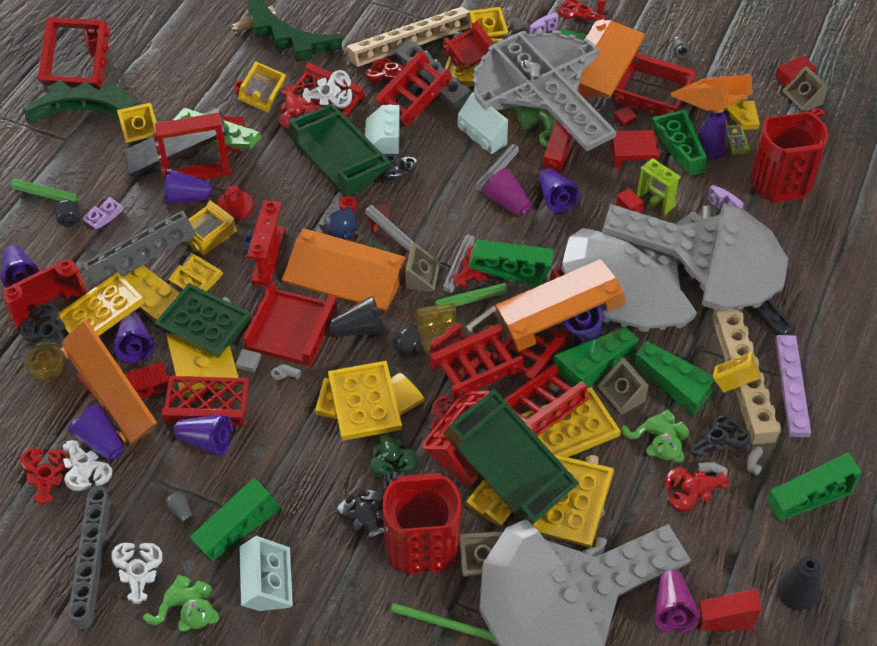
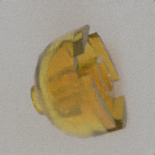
[24,341,66,381]

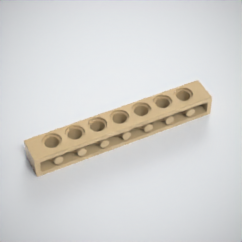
[347,7,470,67]
[712,308,781,445]

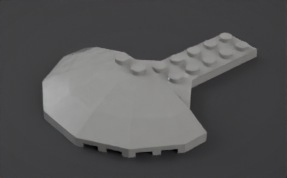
[474,30,616,151]
[602,203,788,311]
[561,211,704,332]
[479,519,691,646]

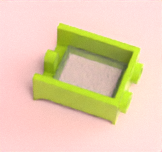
[637,158,681,215]

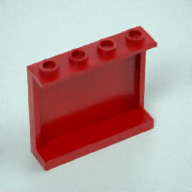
[242,281,337,367]

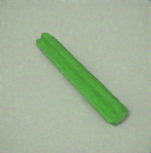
[11,179,77,202]
[435,283,508,311]

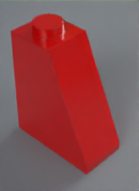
[543,119,573,173]
[698,589,761,631]

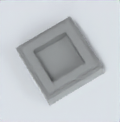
[235,349,261,373]

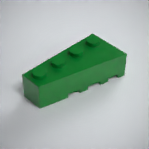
[652,110,707,176]
[468,240,554,287]
[554,327,639,388]
[634,341,715,418]
[767,452,862,522]
[190,478,282,561]

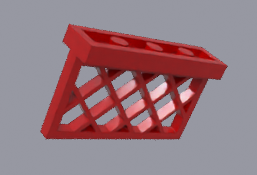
[294,63,365,117]
[162,376,249,427]

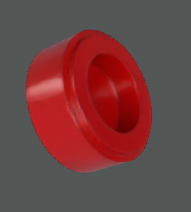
[339,196,357,212]

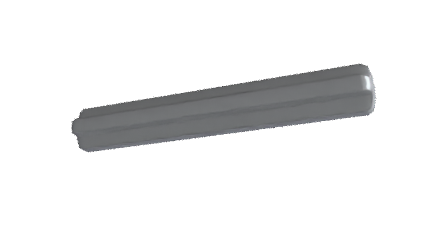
[476,144,519,192]
[365,205,413,253]
[443,234,474,293]

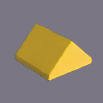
[469,7,508,37]
[117,103,157,143]
[713,352,761,393]

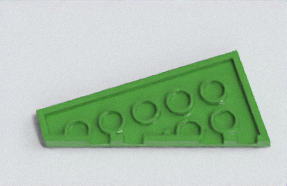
[173,108,261,149]

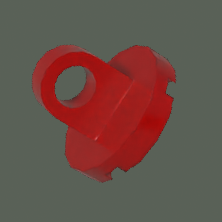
[217,185,253,220]

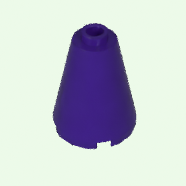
[697,112,729,159]
[539,168,580,213]
[164,169,213,205]
[1,245,39,288]
[564,305,603,343]
[114,312,154,363]
[68,404,124,460]
[173,415,233,455]

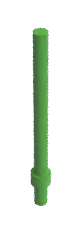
[391,603,497,645]

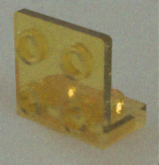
[417,303,457,353]

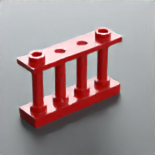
[375,50,452,127]
[247,200,286,287]
[430,324,523,400]
[491,325,573,384]
[504,364,589,437]

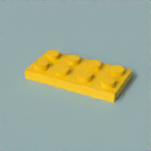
[123,265,180,322]

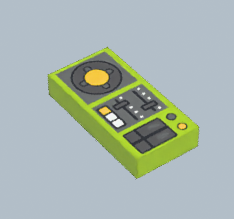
[727,125,750,155]

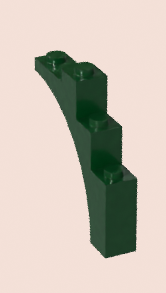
[247,0,342,62]
[23,80,137,124]

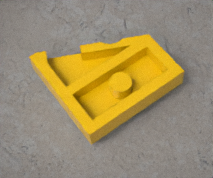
[725,101,760,130]

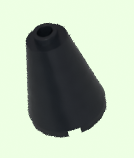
[329,297,384,337]
[777,556,822,611]

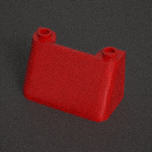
[3,260,87,332]
[422,391,490,485]

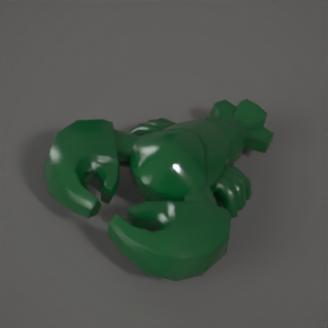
[371,432,418,479]

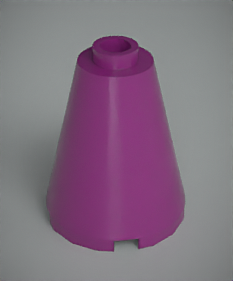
[483,168,531,216]
[654,570,700,634]

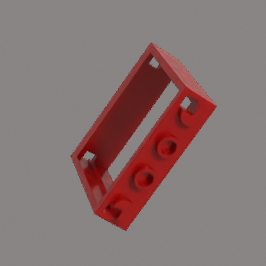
[38,17,111,89]
[611,53,696,116]
[153,112,231,180]

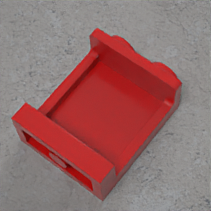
[443,21,494,72]
[610,130,660,168]
[429,323,492,383]

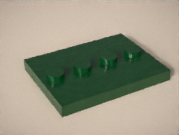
[154,283,252,358]

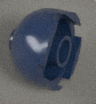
[320,207,357,240]

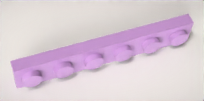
[775,335,811,437]

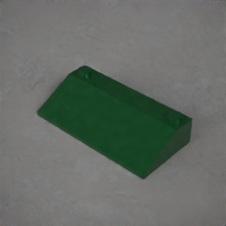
[289,104,391,196]
[443,389,579,525]

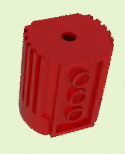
[750,112,828,203]
[383,473,461,575]

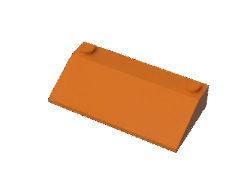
[579,20,645,98]
[671,74,753,113]
[282,228,406,312]
[496,259,626,352]
[60,319,157,446]

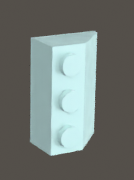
[458,92,508,154]
[365,105,400,154]
[240,536,293,611]

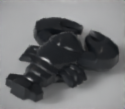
[384,154,417,181]
[20,303,65,352]
[690,415,751,457]
[337,489,385,540]

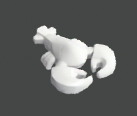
[303,70,352,109]
[63,440,112,491]
[112,543,162,604]

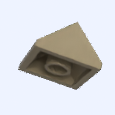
[782,66,828,112]
[405,242,440,292]
[465,306,510,355]
[598,358,649,414]
[460,532,503,576]

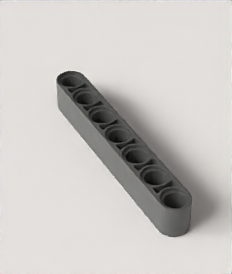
[69,486,111,630]

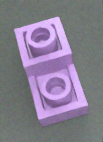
[530,13,558,34]
[707,185,744,210]
[83,197,124,229]

